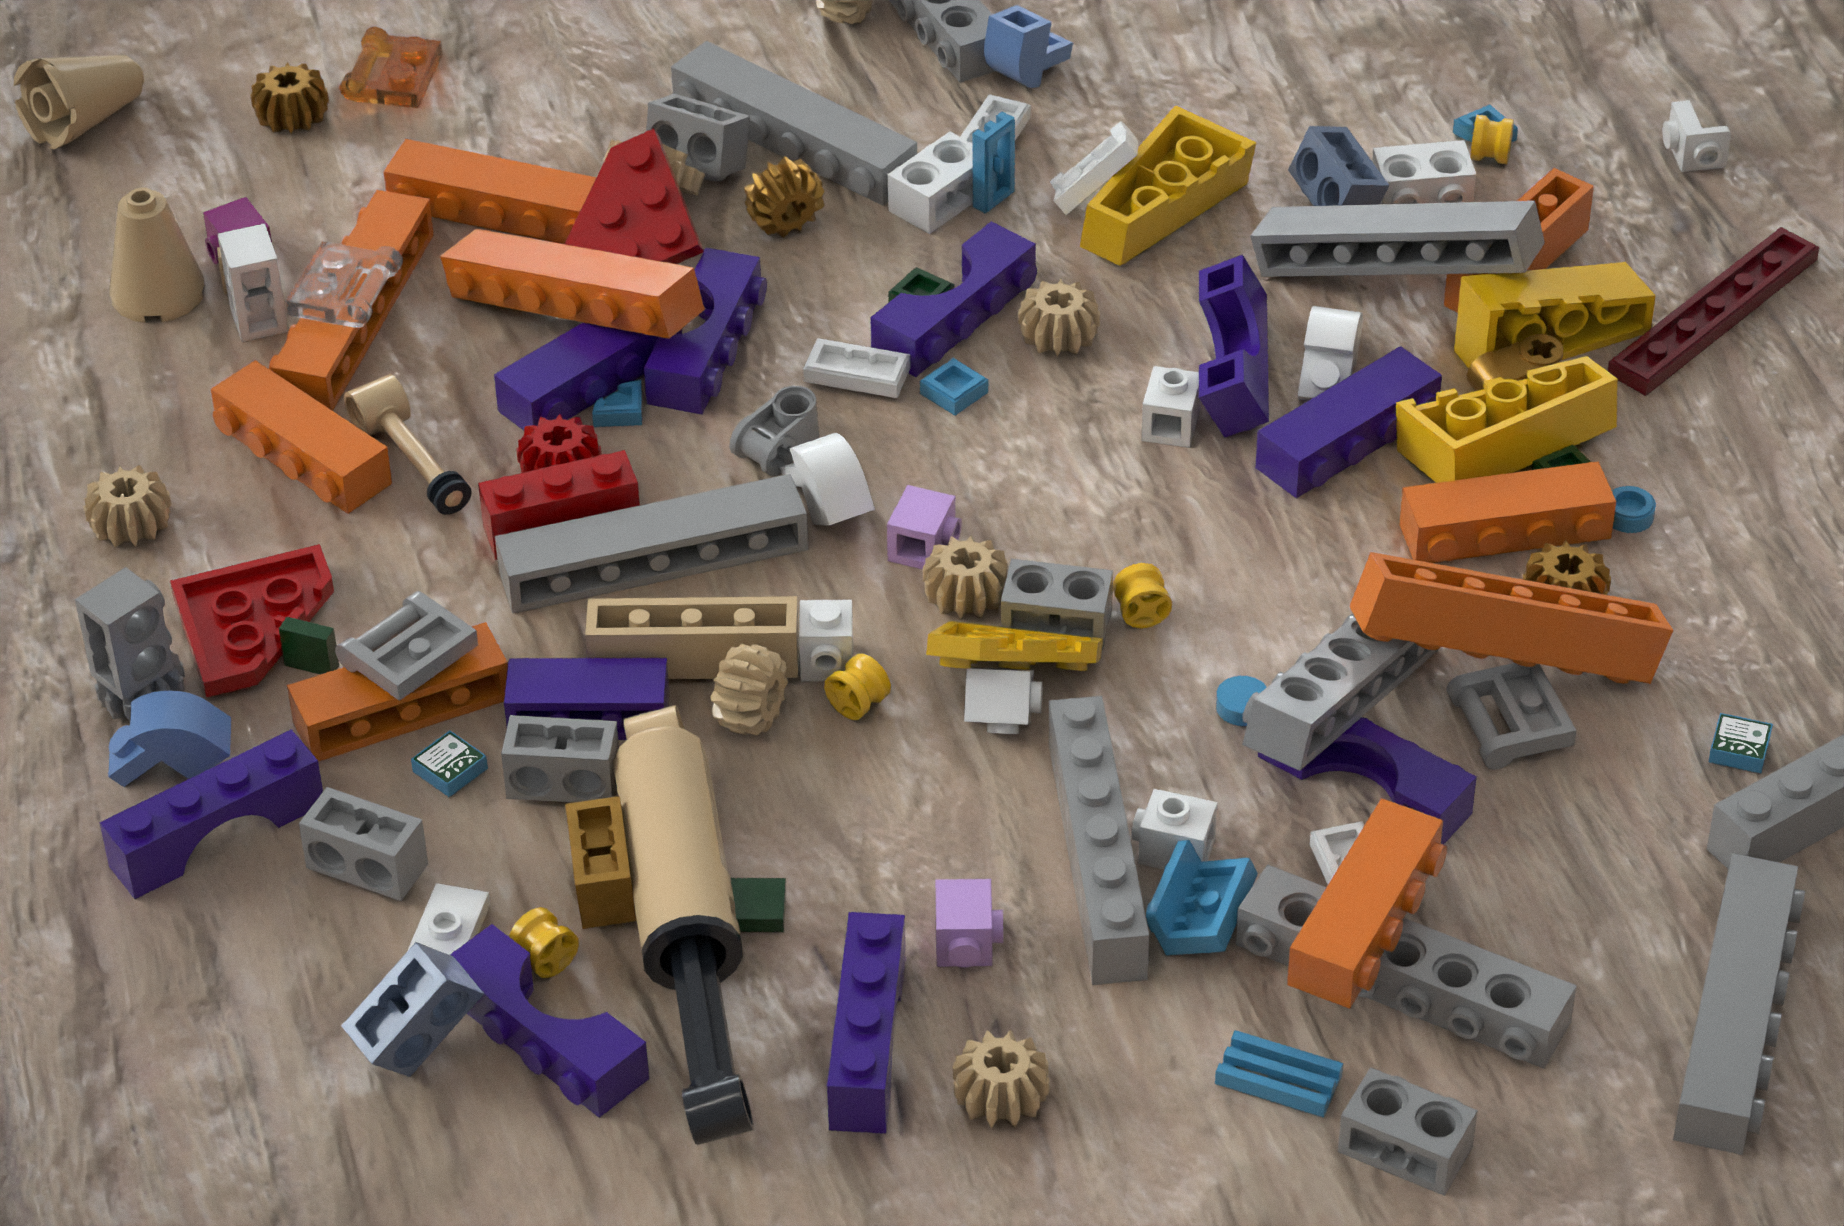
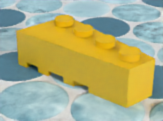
[1079,105,1257,266]
[1454,262,1656,368]
[1396,356,1618,483]

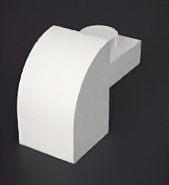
[1298,306,1364,401]
[780,433,875,525]

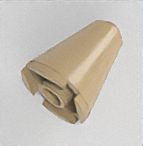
[14,55,144,149]
[109,188,204,323]

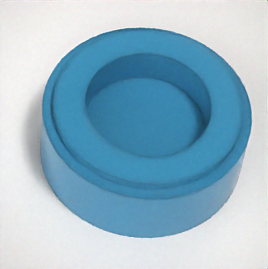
[1611,486,1656,533]
[1216,676,1267,726]

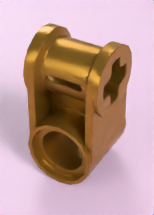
[1466,334,1563,391]

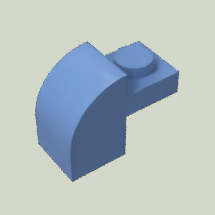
[984,5,1073,88]
[108,690,231,787]

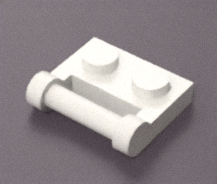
[1050,121,1139,215]

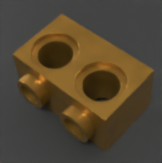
[565,796,636,929]

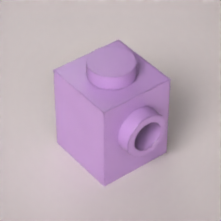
[887,485,962,569]
[935,879,1003,967]

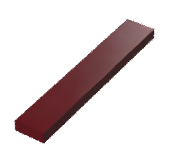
[1607,227,1820,396]

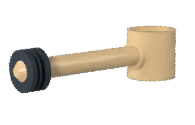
[344,374,472,515]

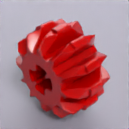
[516,414,602,473]

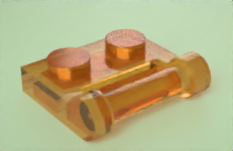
[339,27,443,108]

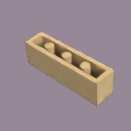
[585,596,799,679]

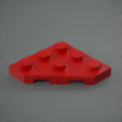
[564,128,704,264]
[170,544,334,698]

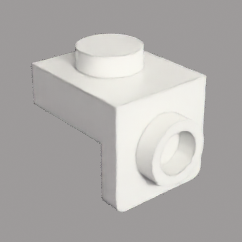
[1662,100,1731,172]

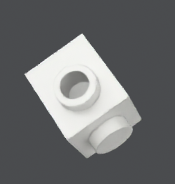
[1141,366,1201,448]
[799,600,854,682]
[964,667,1043,734]
[1131,789,1217,870]

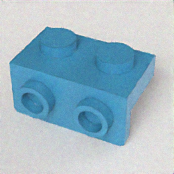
[1146,840,1258,956]

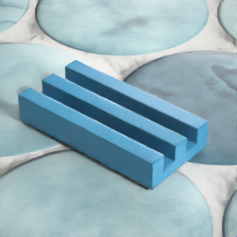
[972,112,1015,213]
[1215,1030,1343,1118]

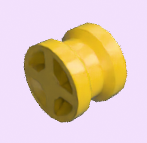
[1470,115,1514,164]
[1113,563,1172,629]
[824,653,891,720]
[509,907,579,978]

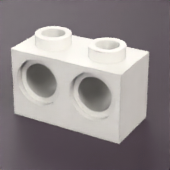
[887,132,973,234]
[1372,140,1476,204]
[218,224,288,342]

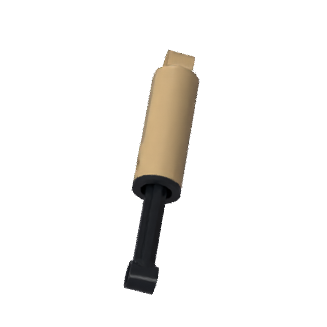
[613,705,754,1145]

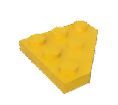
[926,621,1103,671]

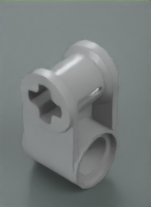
[729,386,819,476]

